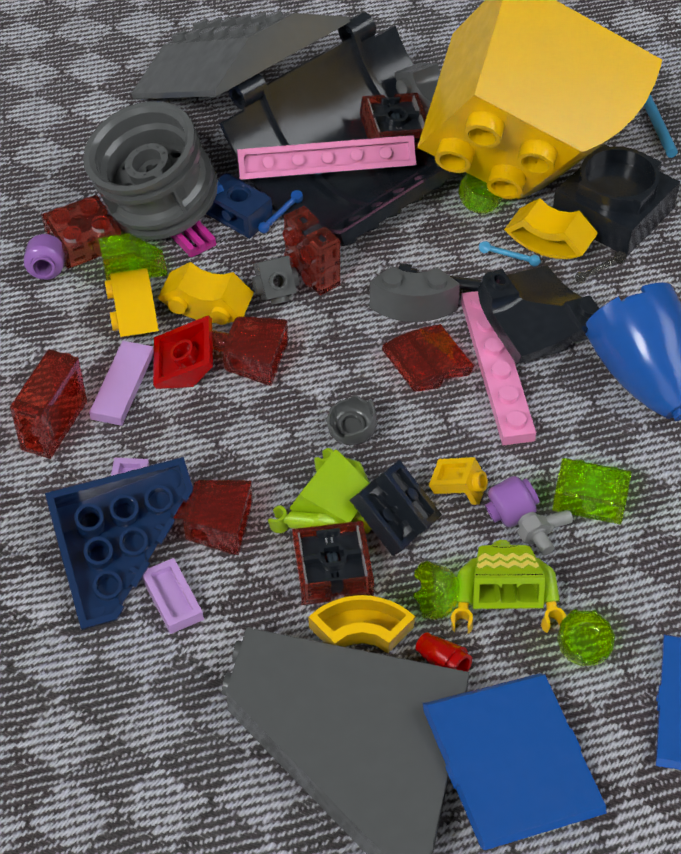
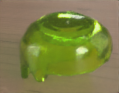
[458,174,502,214]
[413,561,460,621]
[557,609,615,667]

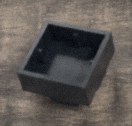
[553,144,680,256]

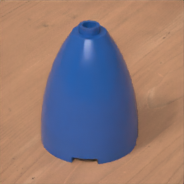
[585,282,681,421]

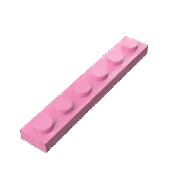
[237,135,416,180]
[461,291,536,446]

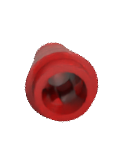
[415,632,472,672]

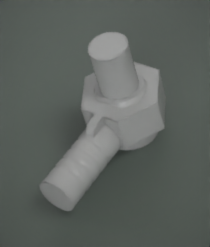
[517,510,573,555]

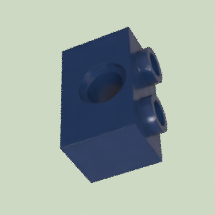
[206,173,273,239]

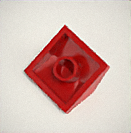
[153,315,213,389]

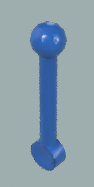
[258,190,303,234]

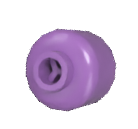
[24,234,66,280]
[485,476,540,528]

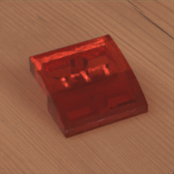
[381,324,474,392]

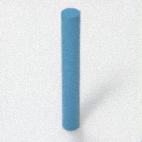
[643,95,678,158]

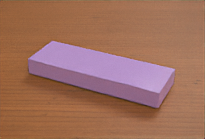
[89,341,154,426]

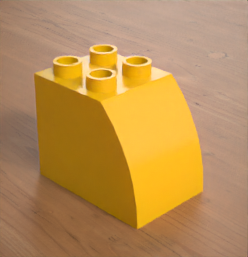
[417,0,662,199]

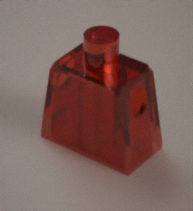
[212,316,288,386]
[174,480,253,555]

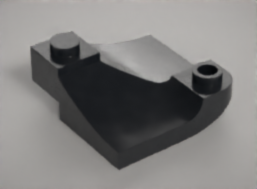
[478,265,600,364]

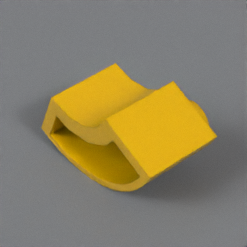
[504,198,598,259]
[158,262,254,325]
[105,268,159,337]
[308,595,415,653]

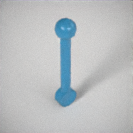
[479,241,541,267]

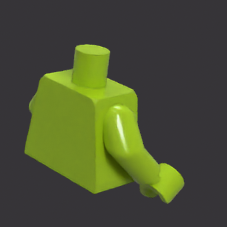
[268,448,371,534]

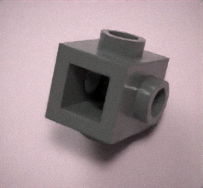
[252,256,299,305]

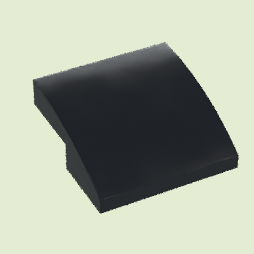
[350,459,442,556]

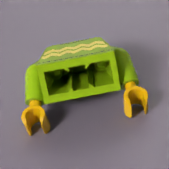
[451,539,566,633]

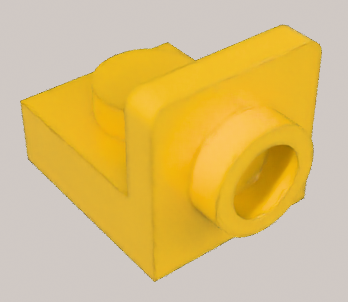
[429,457,488,505]

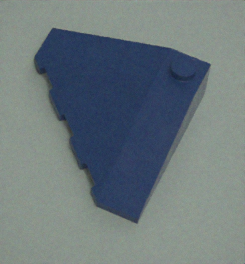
[45,457,193,631]

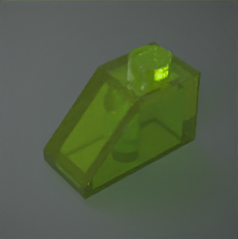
[98,233,168,280]

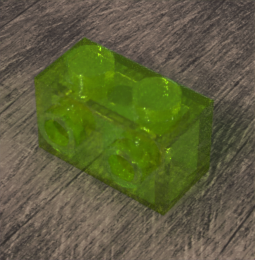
[552,458,632,525]

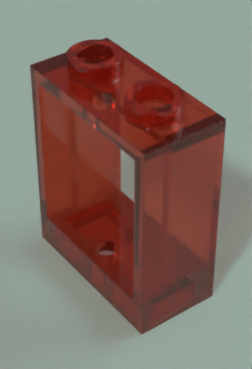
[10,349,87,459]

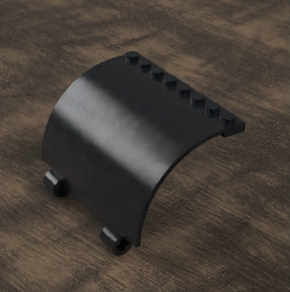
[219,12,464,246]

